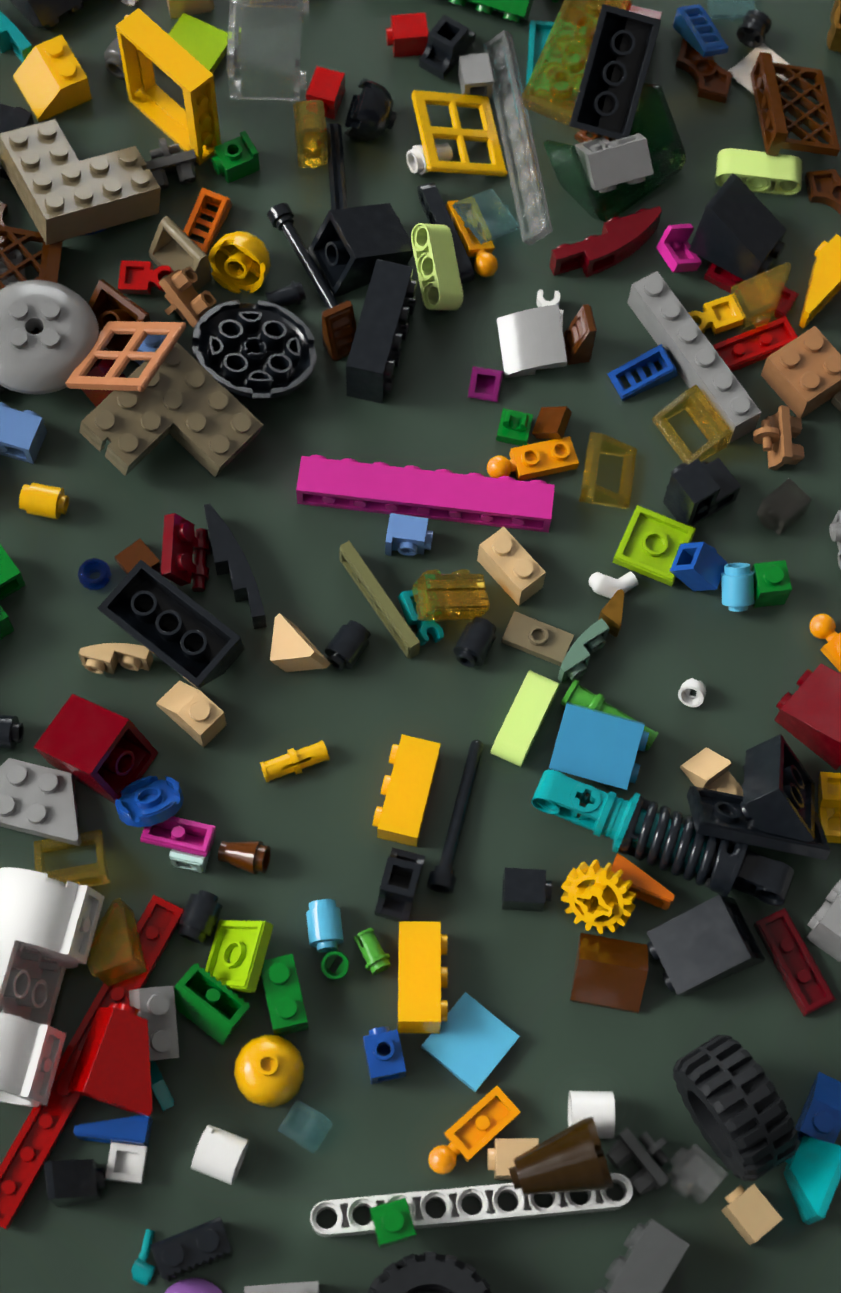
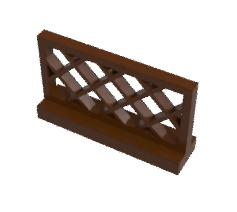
[750,52,840,156]
[0,225,63,335]

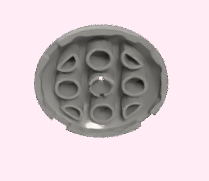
[0,280,99,395]

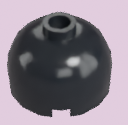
[344,78,397,141]

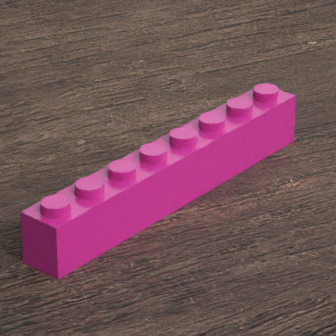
[296,455,555,533]

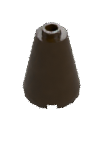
[509,1116,614,1195]

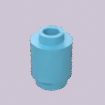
[721,563,754,612]
[306,899,344,952]

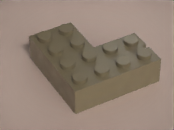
[0,119,161,245]
[79,342,263,477]

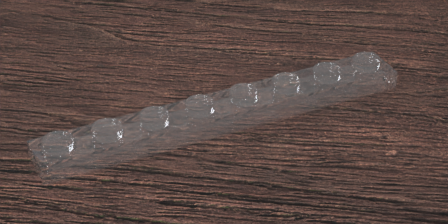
[483,30,553,246]

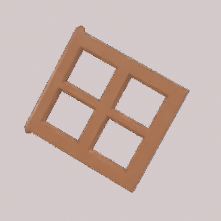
[65,321,187,392]

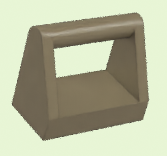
[148,216,211,291]

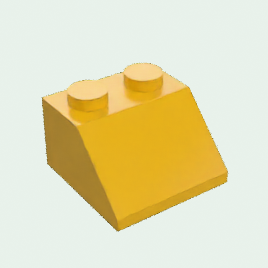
[13,35,92,122]

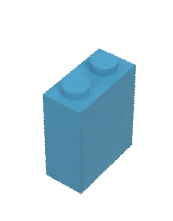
[549,702,649,790]

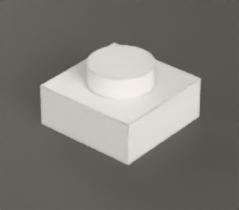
[105,1142,148,1184]

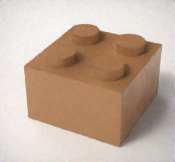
[761,326,841,419]

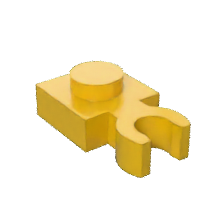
[689,294,744,335]

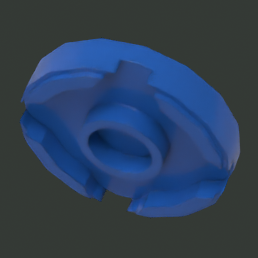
[115,776,184,827]

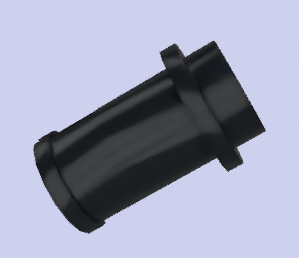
[265,281,306,307]

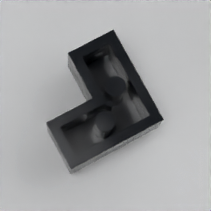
[663,458,741,527]

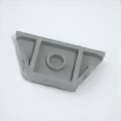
[0,758,82,846]

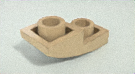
[79,643,153,674]

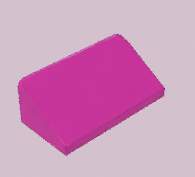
[140,816,216,857]

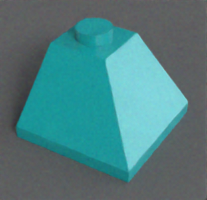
[783,1136,841,1225]

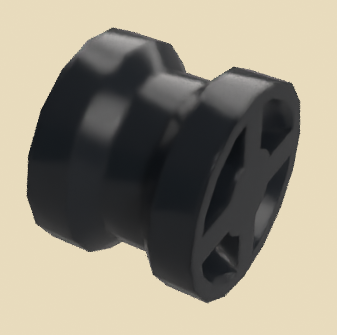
[736,10,772,48]

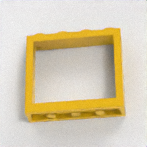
[116,8,221,165]

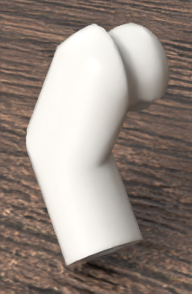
[589,571,638,599]

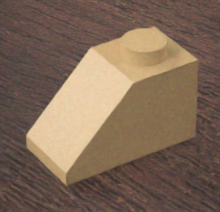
[156,680,227,748]

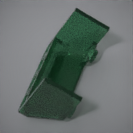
[543,83,686,222]

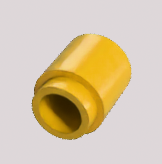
[19,482,69,519]

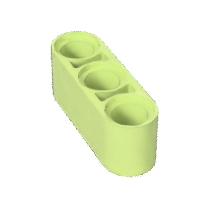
[715,148,803,195]
[411,223,463,311]
[490,670,560,767]

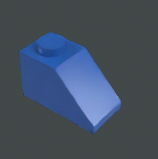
[795,1072,841,1144]

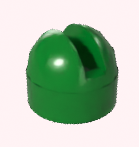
[321,950,350,979]

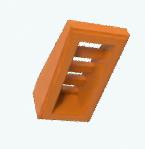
[183,187,232,254]
[611,853,675,910]

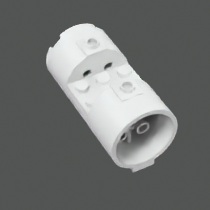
[0,868,105,1107]

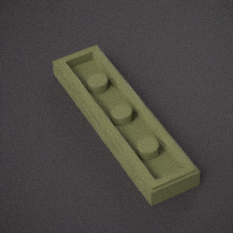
[339,541,420,659]

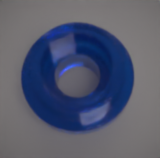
[78,558,111,590]

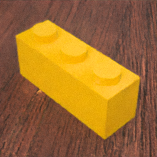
[372,734,441,847]
[398,921,448,1034]

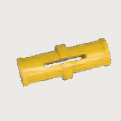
[259,740,330,783]

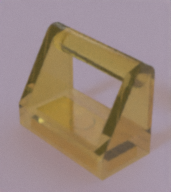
[652,385,732,464]
[579,432,637,508]
[34,829,110,887]

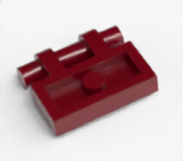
[160,513,211,592]

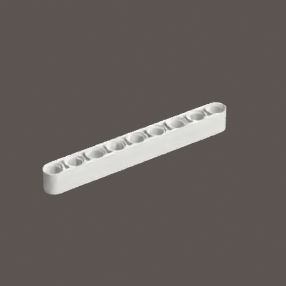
[310,1173,633,1238]

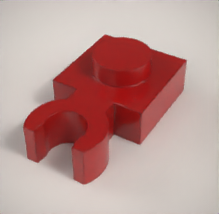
[118,260,174,295]

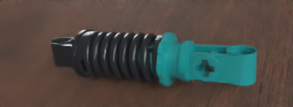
[531,770,795,906]

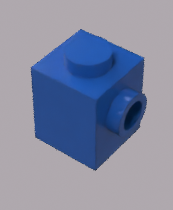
[670,542,727,591]
[363,1026,406,1084]

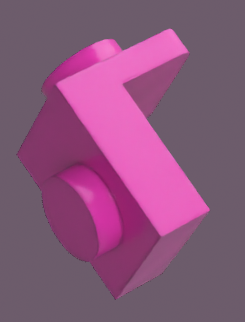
[656,224,702,273]

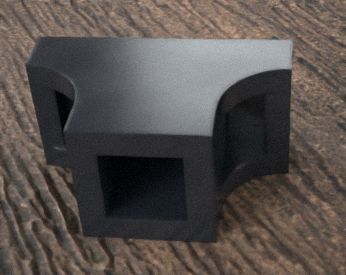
[419,15,476,80]
[375,847,425,921]

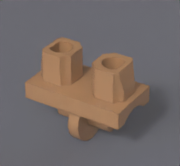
[158,267,217,328]
[753,405,804,470]

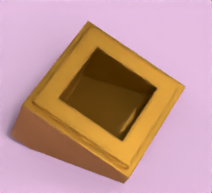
[598,589,624,637]

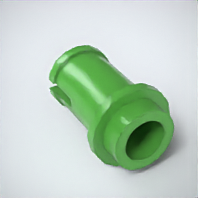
[353,928,391,975]

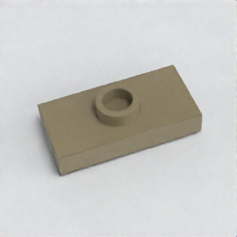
[501,611,574,667]

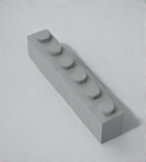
[627,271,761,444]

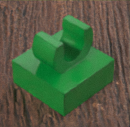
[496,408,534,446]

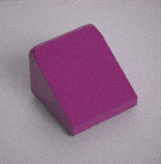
[468,366,504,402]

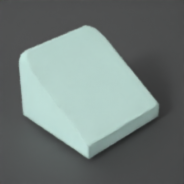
[169,849,210,873]

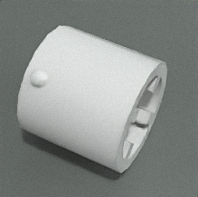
[568,1091,615,1139]
[191,1124,249,1185]

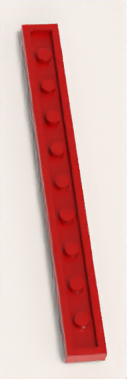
[0,895,184,1230]

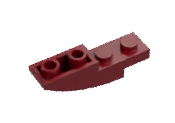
[550,206,662,277]

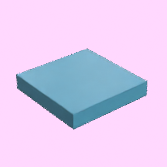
[421,992,520,1093]

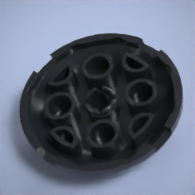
[192,299,317,400]

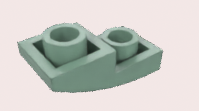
[557,618,609,683]

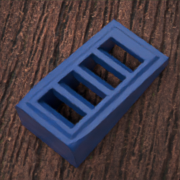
[673,4,728,57]
[607,344,678,401]
[73,1115,153,1147]

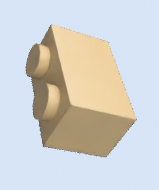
[477,526,546,606]

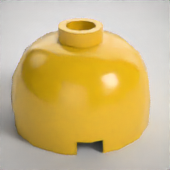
[208,231,271,294]
[234,1035,305,1108]

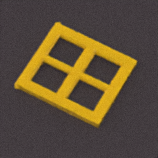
[411,90,508,177]

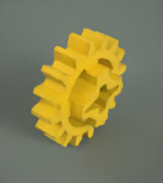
[561,860,637,934]

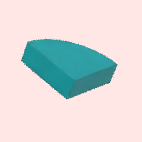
[150,1060,175,1111]

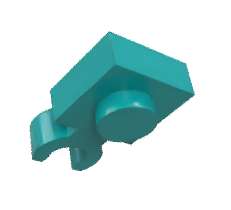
[398,586,444,646]

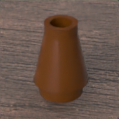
[218,841,271,875]

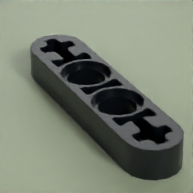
[417,182,474,284]

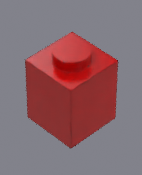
[386,12,429,57]
[306,66,345,119]

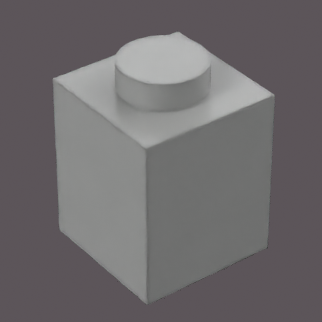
[458,53,494,100]

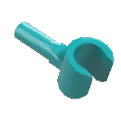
[131,1229,156,1286]

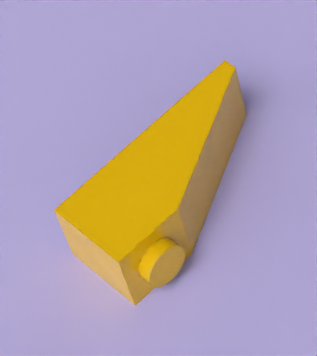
[799,234,841,329]

